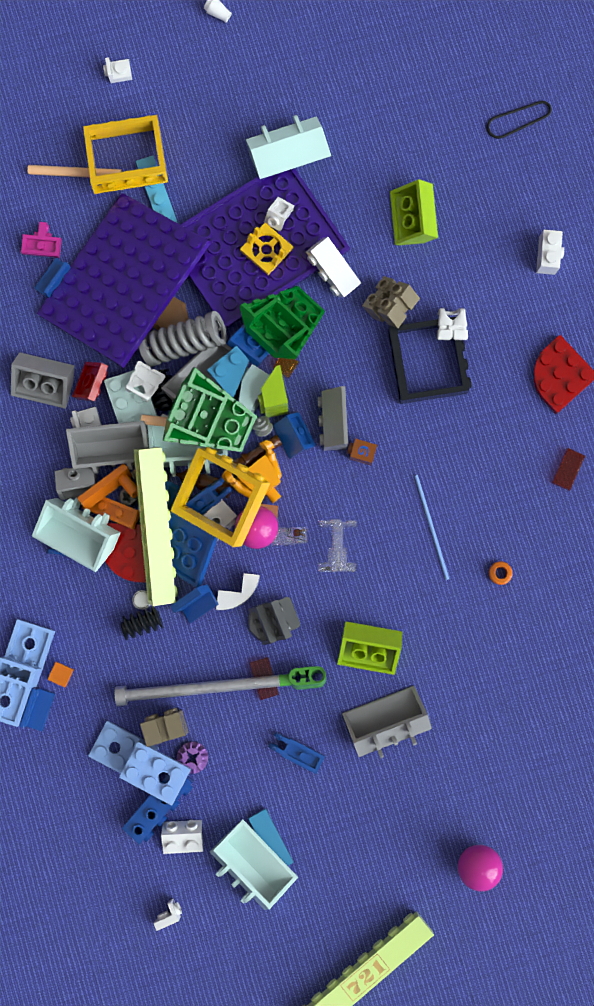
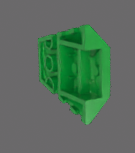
[240,286,325,359]
[163,367,257,452]

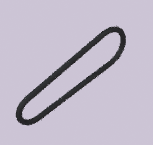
[487,101,552,139]

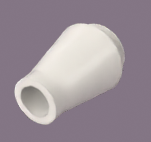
[204,0,232,23]

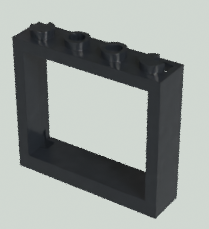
[388,316,472,404]

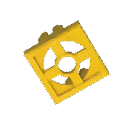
[240,222,293,275]

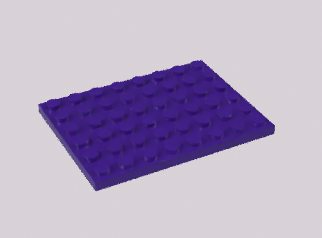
[181,168,350,329]
[37,193,210,368]

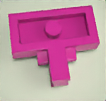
[21,222,62,258]

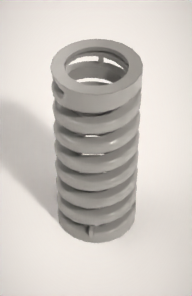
[139,311,227,367]

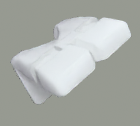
[437,308,468,340]
[125,361,165,402]

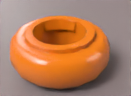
[489,561,512,585]

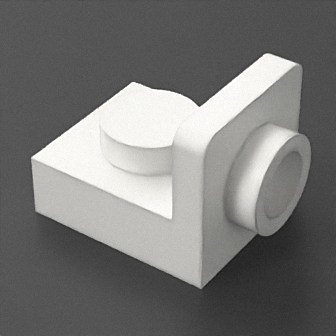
[103,57,132,83]
[264,197,294,231]
[70,407,102,428]
[154,899,182,931]

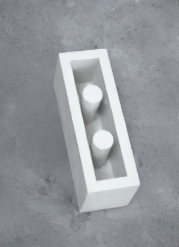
[306,237,361,297]

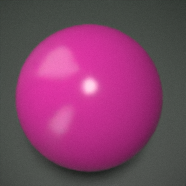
[235,506,278,549]
[458,845,503,892]

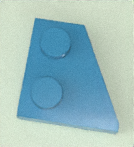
[207,346,249,397]

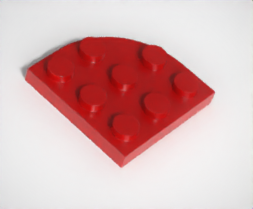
[533,335,594,414]
[105,523,146,583]

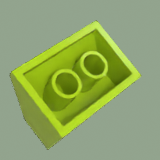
[390,179,438,246]
[258,365,288,418]
[337,621,403,675]

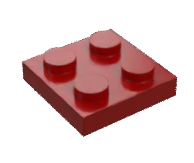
[72,362,108,401]

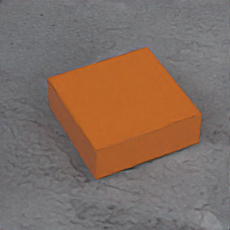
[47,662,74,687]

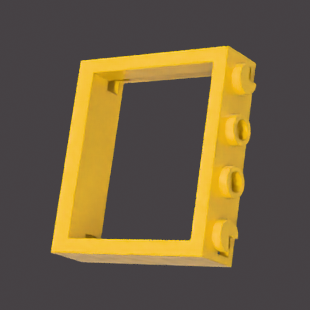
[83,115,168,194]
[170,447,270,547]

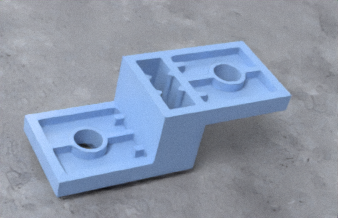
[0,619,55,727]
[88,721,191,805]

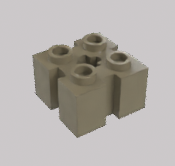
[362,276,420,328]
[140,708,189,747]

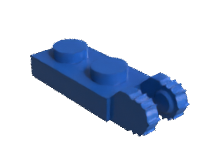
[186,477,232,515]
[268,732,325,774]

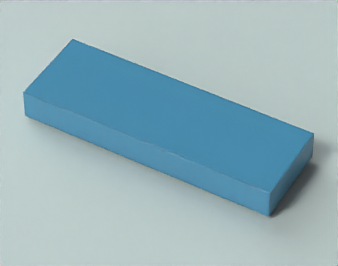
[248,808,293,866]

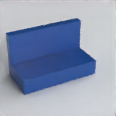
[34,258,71,298]
[273,412,316,459]
[170,584,219,624]
[20,687,56,731]

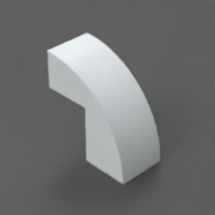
[216,573,260,610]

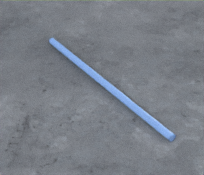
[414,475,449,580]

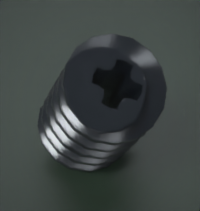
[152,369,173,411]
[120,606,164,640]

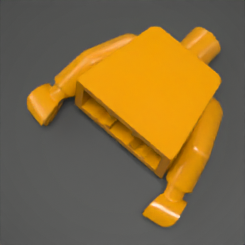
[222,440,282,503]

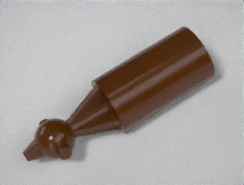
[176,469,233,499]

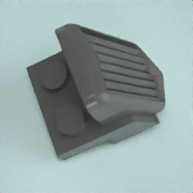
[248,597,300,645]

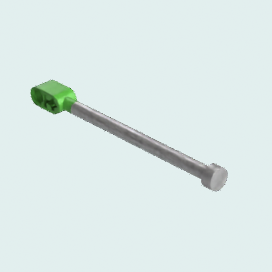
[115,666,326,706]

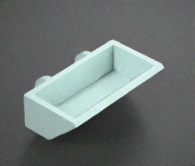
[246,115,331,179]
[148,425,228,477]
[32,497,121,572]
[210,819,298,910]

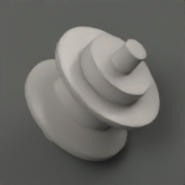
[252,416,273,437]

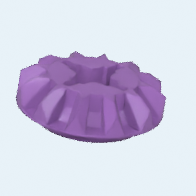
[177,742,208,774]

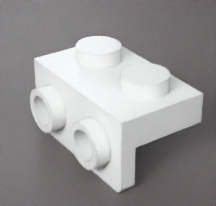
[161,820,203,854]

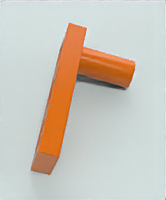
[77,464,138,509]

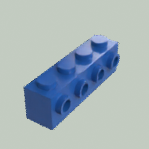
[122,774,194,845]

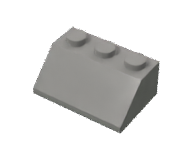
[11,352,75,409]
[318,386,348,451]

